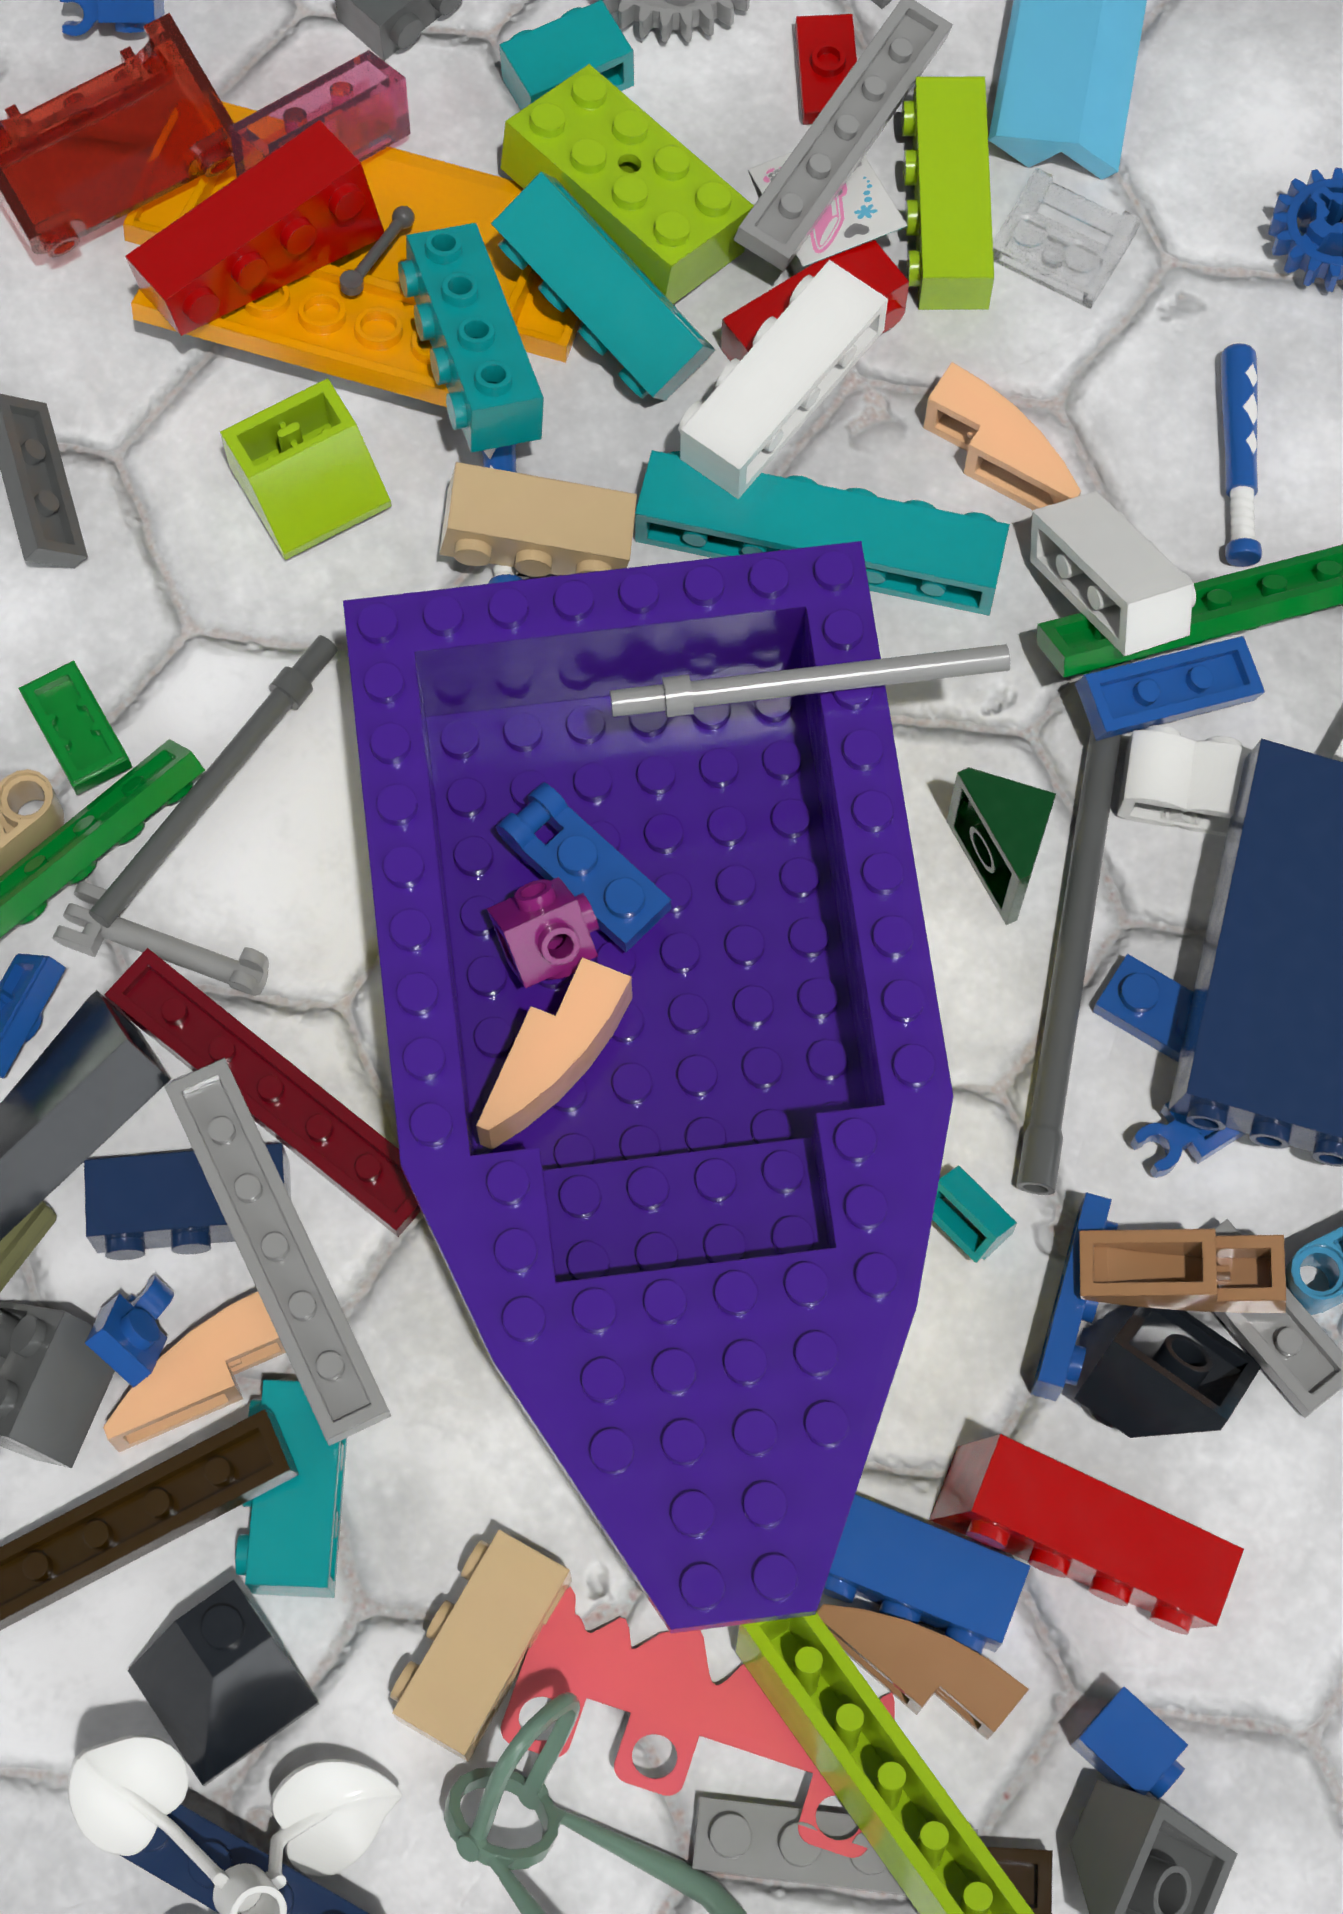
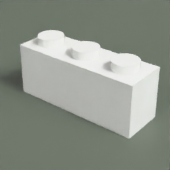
[1030,491,1196,656]

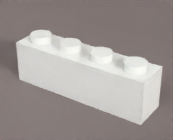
[678,260,888,499]

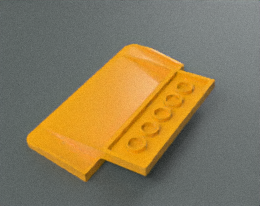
[123,98,581,407]

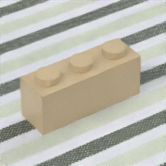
[439,462,637,577]
[390,1530,572,1762]

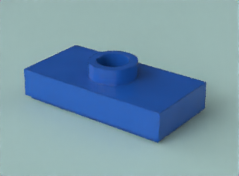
[0,953,66,1079]

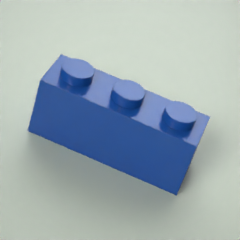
[823,1494,1031,1655]

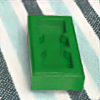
[18,660,132,795]

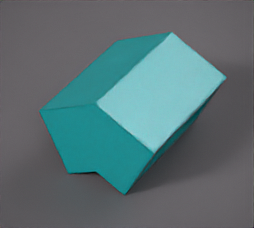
[932,1165,1017,1263]

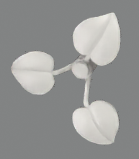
[67,1735,402,1914]

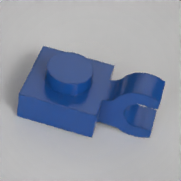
[60,0,165,36]
[85,1275,174,1388]

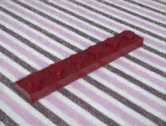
[104,948,421,1237]

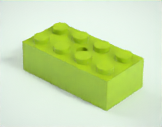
[500,64,754,304]

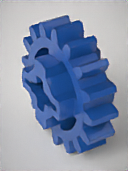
[1268,167,1343,292]

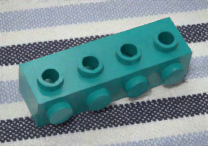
[491,172,716,401]
[398,223,544,453]

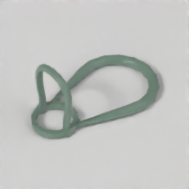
[444,1692,747,1914]

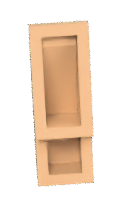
[923,362,1081,510]
[476,957,632,1150]
[103,1291,286,1452]

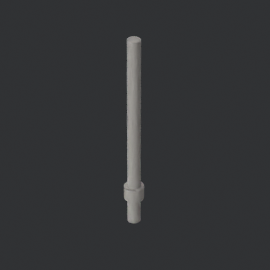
[610,644,1010,717]

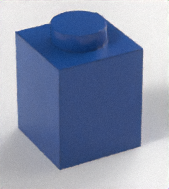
[1070,1686,1188,1800]

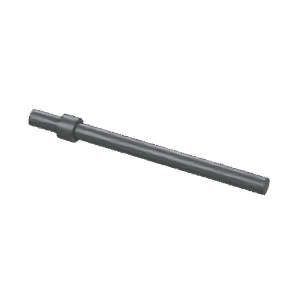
[89,635,338,928]

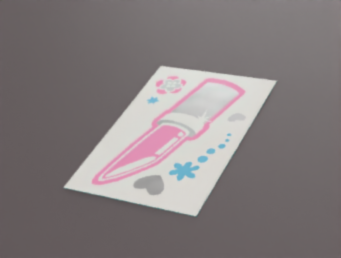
[748,152,908,267]

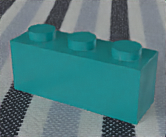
[235,1380,347,1598]

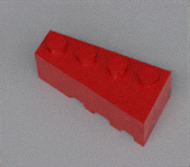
[125,120,384,336]

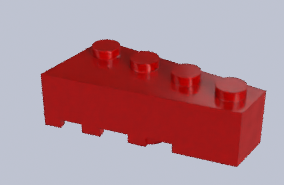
[929,1434,1244,1635]

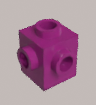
[487,877,599,988]

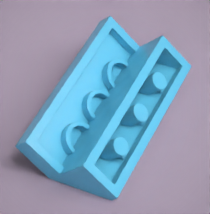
[988,0,1147,180]

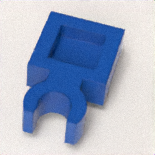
[1130,1101,1246,1178]

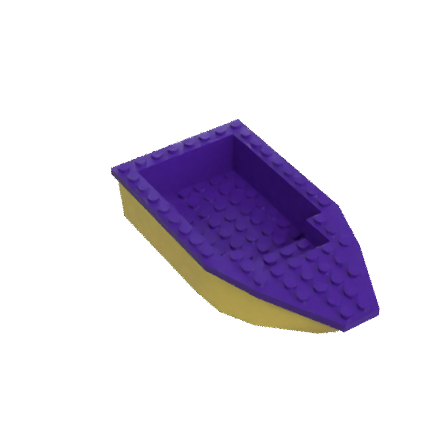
[343,541,954,1634]

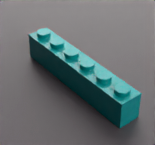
[635,450,1010,616]

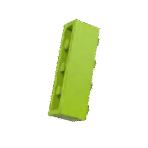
[902,76,994,310]

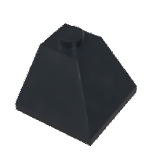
[1074,1307,1261,1438]
[128,1580,319,1786]

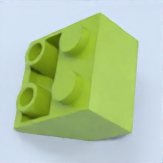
[220,378,392,560]

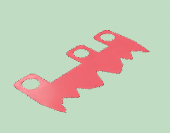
[501,1586,895,1858]

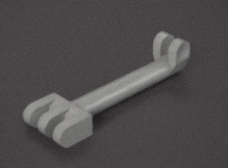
[52,881,269,996]

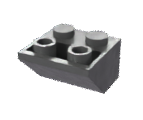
[0,1301,115,1468]

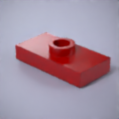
[795,14,857,125]

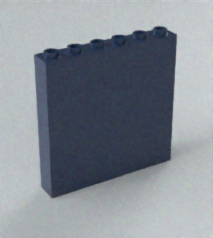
[1168,738,1343,1167]

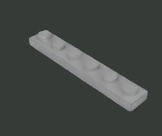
[734,0,953,272]
[164,1058,391,1446]

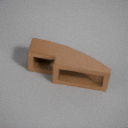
[1079,1229,1286,1313]
[817,1604,1029,1740]

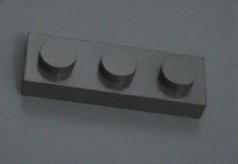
[0,394,88,569]

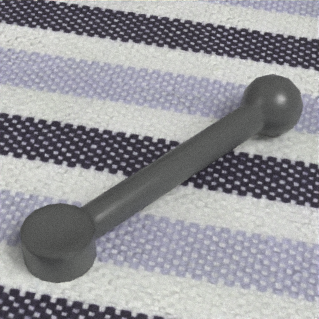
[340,206,415,296]

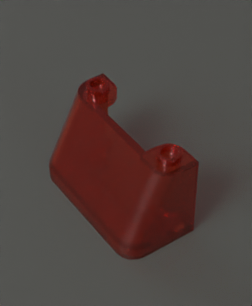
[0,13,241,258]

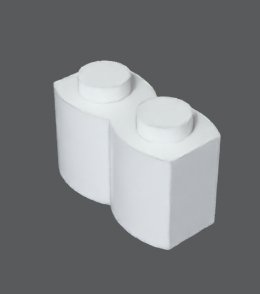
[1117,725,1252,837]

